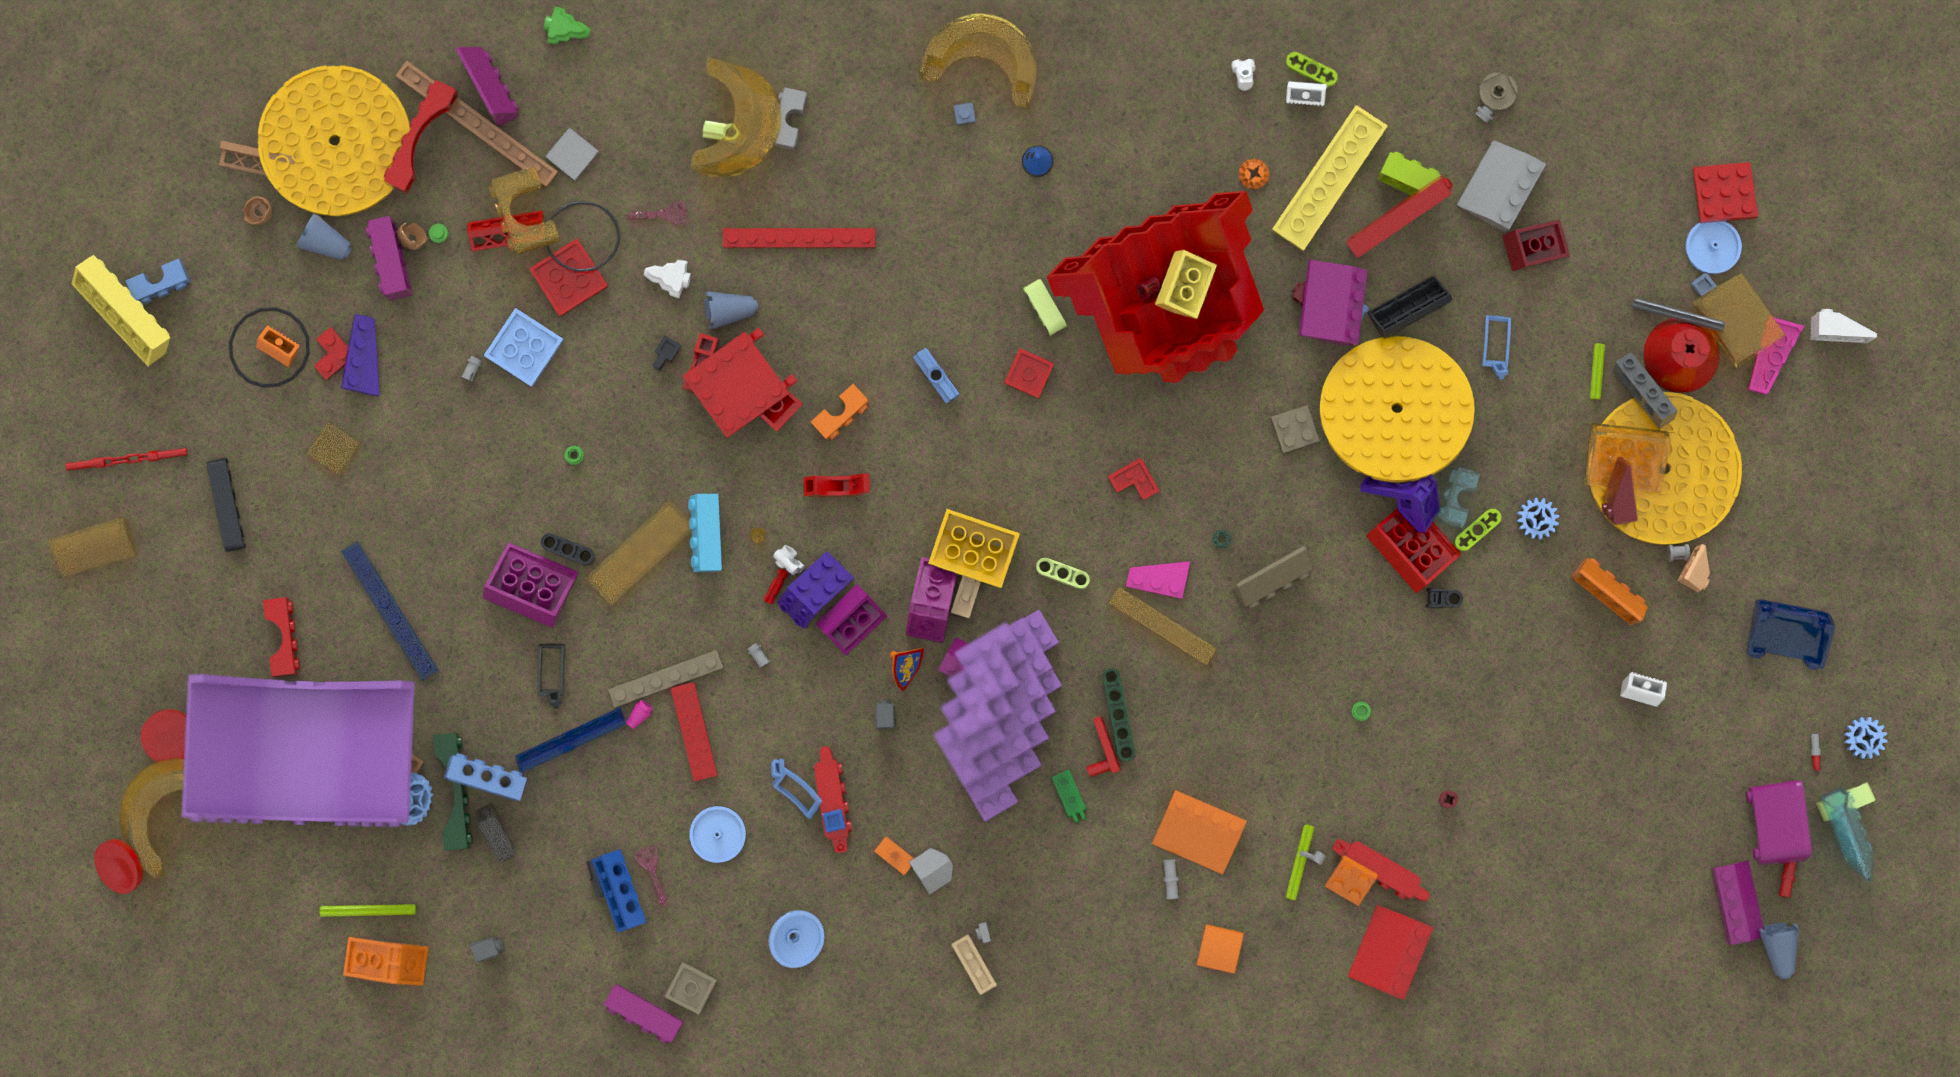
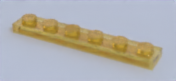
[1109,587,1217,665]

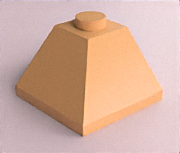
[1677,544,1710,592]

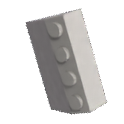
[1456,140,1546,233]

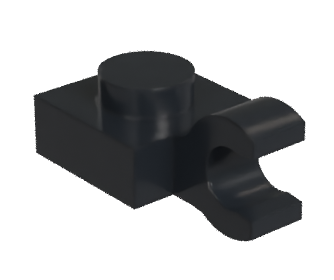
[653,336,682,371]

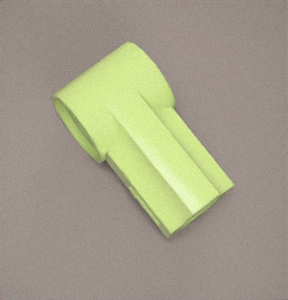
[703,121,742,144]

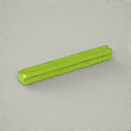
[1286,825,1314,900]

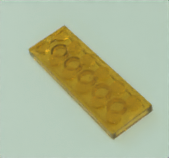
[585,500,692,606]

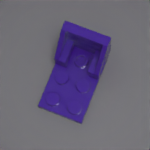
[1360,475,1440,533]

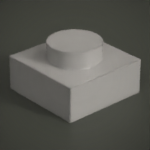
[976,922,991,943]

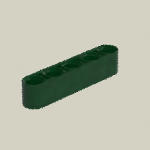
[1102,668,1135,762]

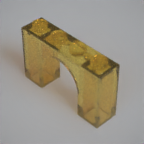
[488,167,559,255]

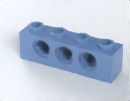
[443,753,527,801]

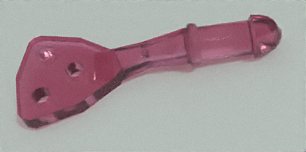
[626,201,687,225]
[634,846,667,905]

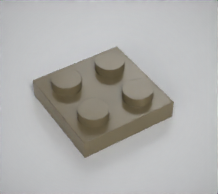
[1271,405,1320,453]
[665,962,717,1015]

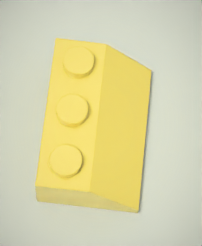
[1155,250,1217,319]

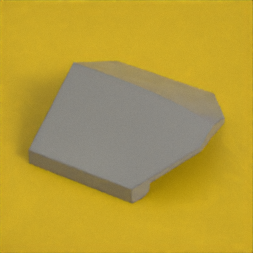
[909,848,953,895]

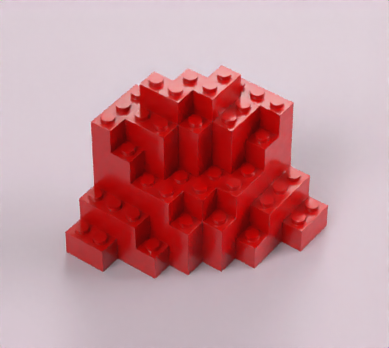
[1046,191,1264,383]

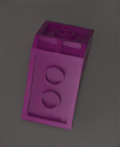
[905,557,957,643]

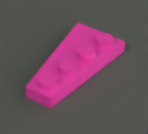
[1748,316,1804,395]

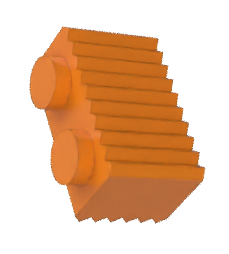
[256,326,299,367]

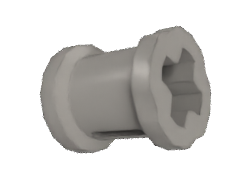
[1667,544,1690,562]

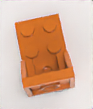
[343,937,429,985]

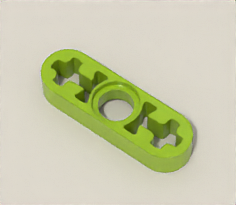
[1286,52,1338,87]
[1454,509,1501,551]

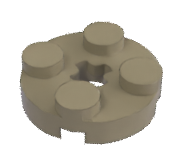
[1479,72,1517,111]

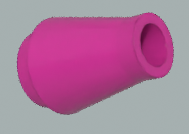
[626,700,653,729]

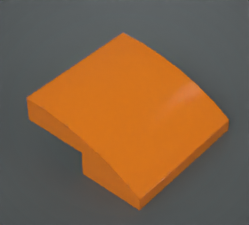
[1197,924,1244,974]

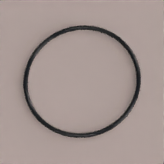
[545,201,620,272]

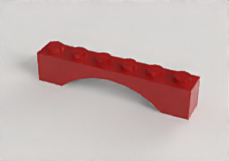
[384,80,459,194]

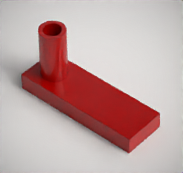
[1087,716,1122,777]

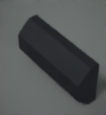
[1368,275,1452,339]

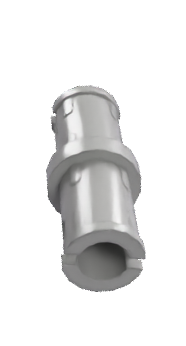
[1163,859,1179,899]

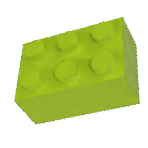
[1377,152,1440,195]

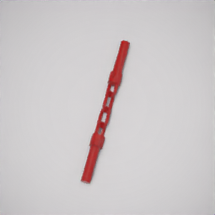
[65,448,188,471]

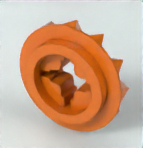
[1239,159,1269,189]

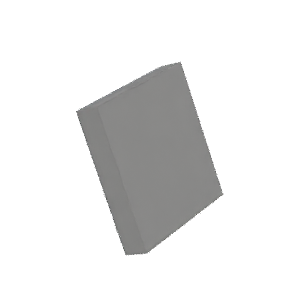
[545,128,599,181]

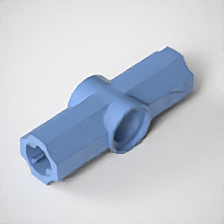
[913,348,960,404]

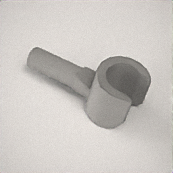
[1300,851,1327,865]

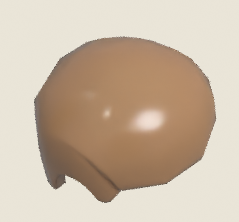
[243,196,272,225]
[397,223,428,250]

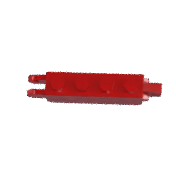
[814,746,852,853]
[1332,839,1429,901]

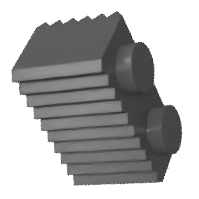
[875,700,896,729]
[470,936,505,962]

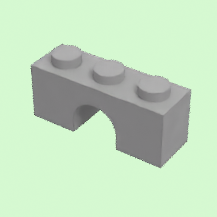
[769,87,807,150]

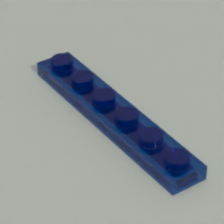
[515,707,627,773]

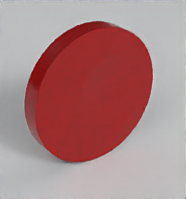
[141,709,187,765]
[94,839,143,894]

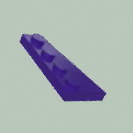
[341,314,380,396]

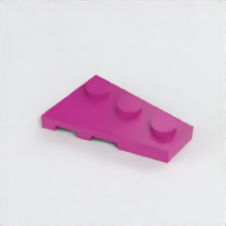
[1126,561,1190,599]

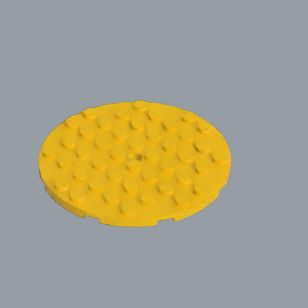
[258,66,411,216]
[1320,336,1474,483]
[1587,392,1742,545]

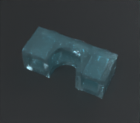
[1438,466,1480,529]

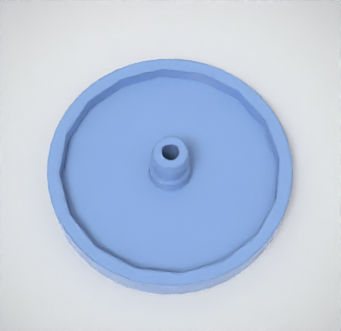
[1685,221,1742,274]
[690,806,746,863]

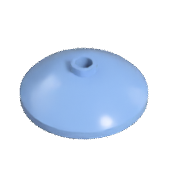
[769,910,824,968]

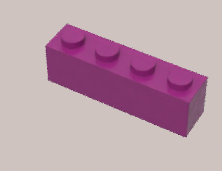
[604,984,684,1044]

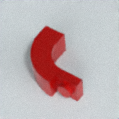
[803,473,870,497]

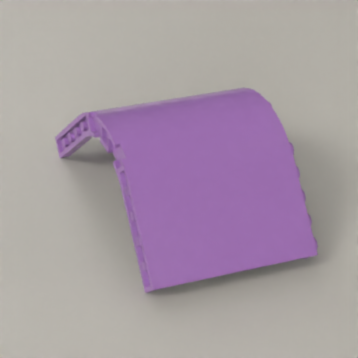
[182,675,414,827]

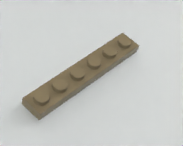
[608,650,723,708]

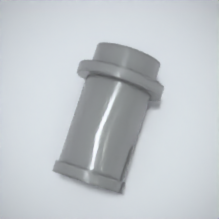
[461,356,481,382]
[747,643,770,668]

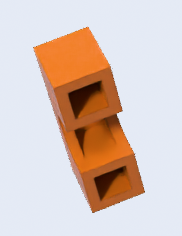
[811,384,869,441]

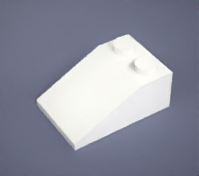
[1810,309,1877,343]

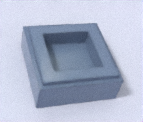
[1690,272,1717,299]

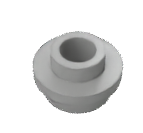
[1476,105,1494,122]

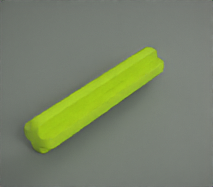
[1590,343,1605,400]

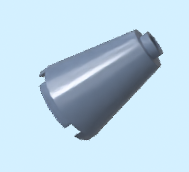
[296,214,352,260]
[704,292,758,330]
[1759,923,1799,979]

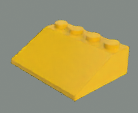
[928,509,1020,588]

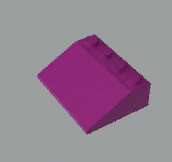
[455,47,520,127]
[1299,260,1367,346]
[483,542,578,628]

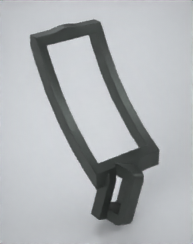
[538,643,565,709]

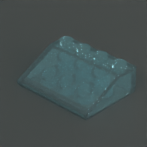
[1821,787,1874,882]

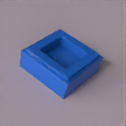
[822,809,846,832]

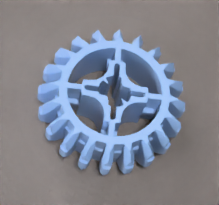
[402,773,434,825]

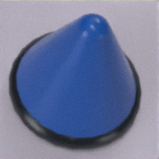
[1022,145,1053,177]

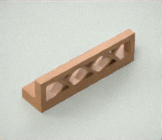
[219,141,296,176]

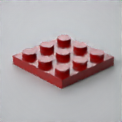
[1693,162,1758,223]
[529,238,608,317]

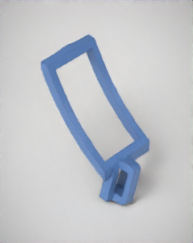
[1482,315,1511,380]
[771,759,822,819]

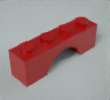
[263,597,300,677]

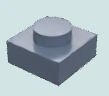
[954,103,976,125]

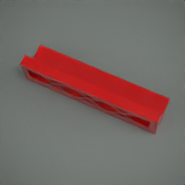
[467,210,545,251]

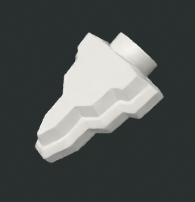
[644,260,691,298]

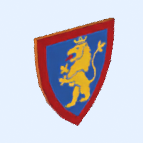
[890,648,924,691]

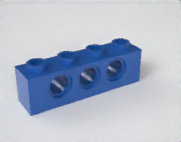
[592,850,646,933]

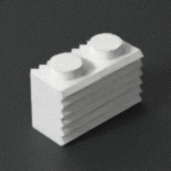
[1286,82,1326,106]
[1620,672,1667,706]

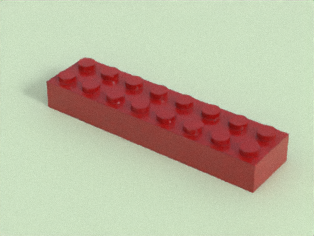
[671,682,718,782]

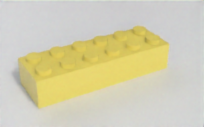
[72,255,170,366]

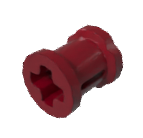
[1136,276,1161,300]
[1439,791,1458,808]

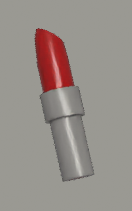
[1811,734,1821,771]

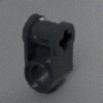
[1425,588,1463,609]

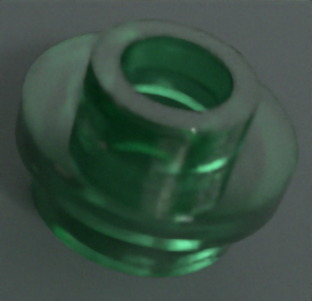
[1212,530,1232,549]

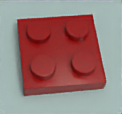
[1004,348,1054,399]

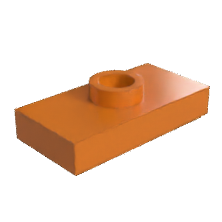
[874,836,914,875]

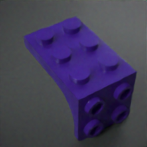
[777,552,854,629]

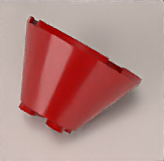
[1644,318,1720,393]

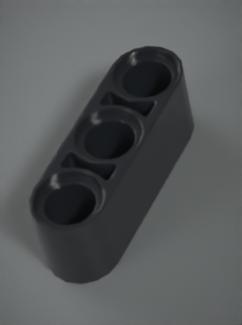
[541,533,595,566]

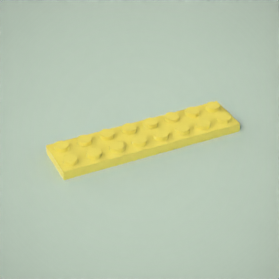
[1271,105,1387,251]

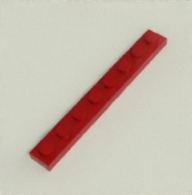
[723,228,875,248]

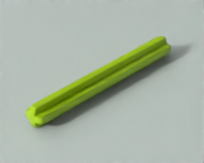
[319,904,416,917]

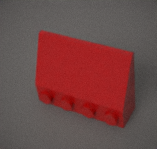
[1366,500,1461,593]
[1348,905,1433,1000]

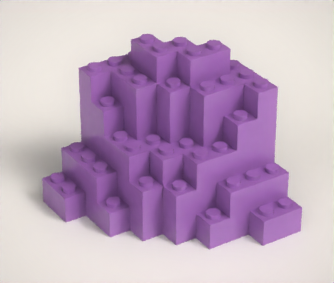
[934,610,1062,821]

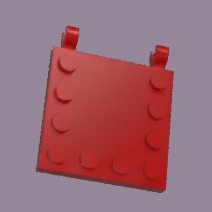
[683,328,797,439]

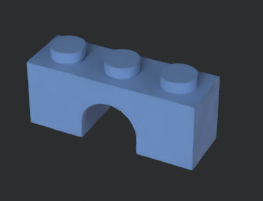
[125,259,191,305]

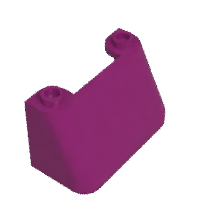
[1746,780,1811,865]

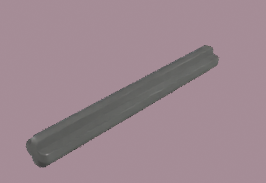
[1632,298,1725,332]

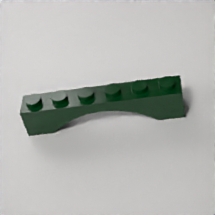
[433,733,473,851]

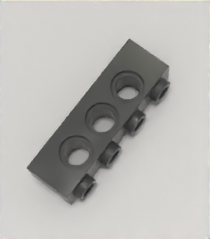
[1613,352,1677,429]

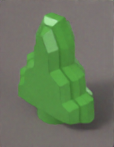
[544,7,591,44]

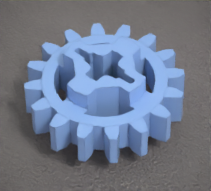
[1516,498,1559,540]
[1844,717,1887,759]

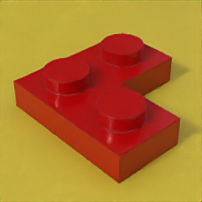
[314,327,348,381]
[1108,458,1160,501]

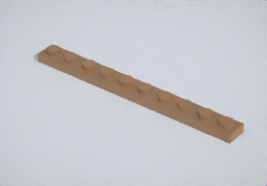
[395,61,558,188]

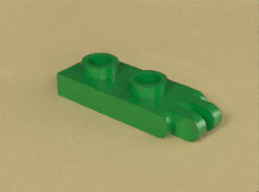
[1052,770,1086,824]

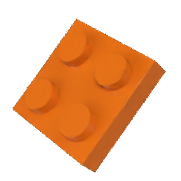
[1325,855,1378,906]

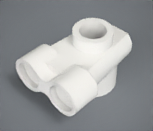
[1232,59,1255,90]
[773,545,805,575]

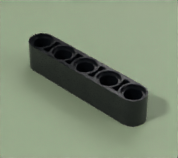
[207,457,246,552]

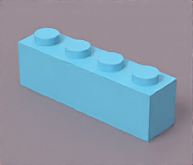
[688,494,722,572]

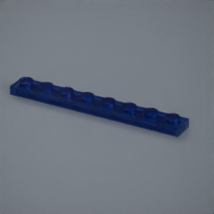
[341,541,439,681]

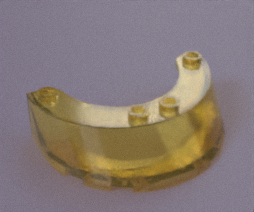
[919,13,1037,109]
[691,57,781,177]
[119,759,185,879]

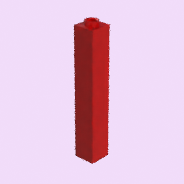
[1346,175,1453,258]

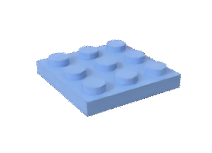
[484,308,564,387]

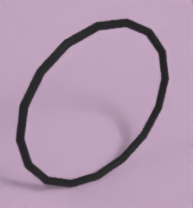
[229,307,310,388]

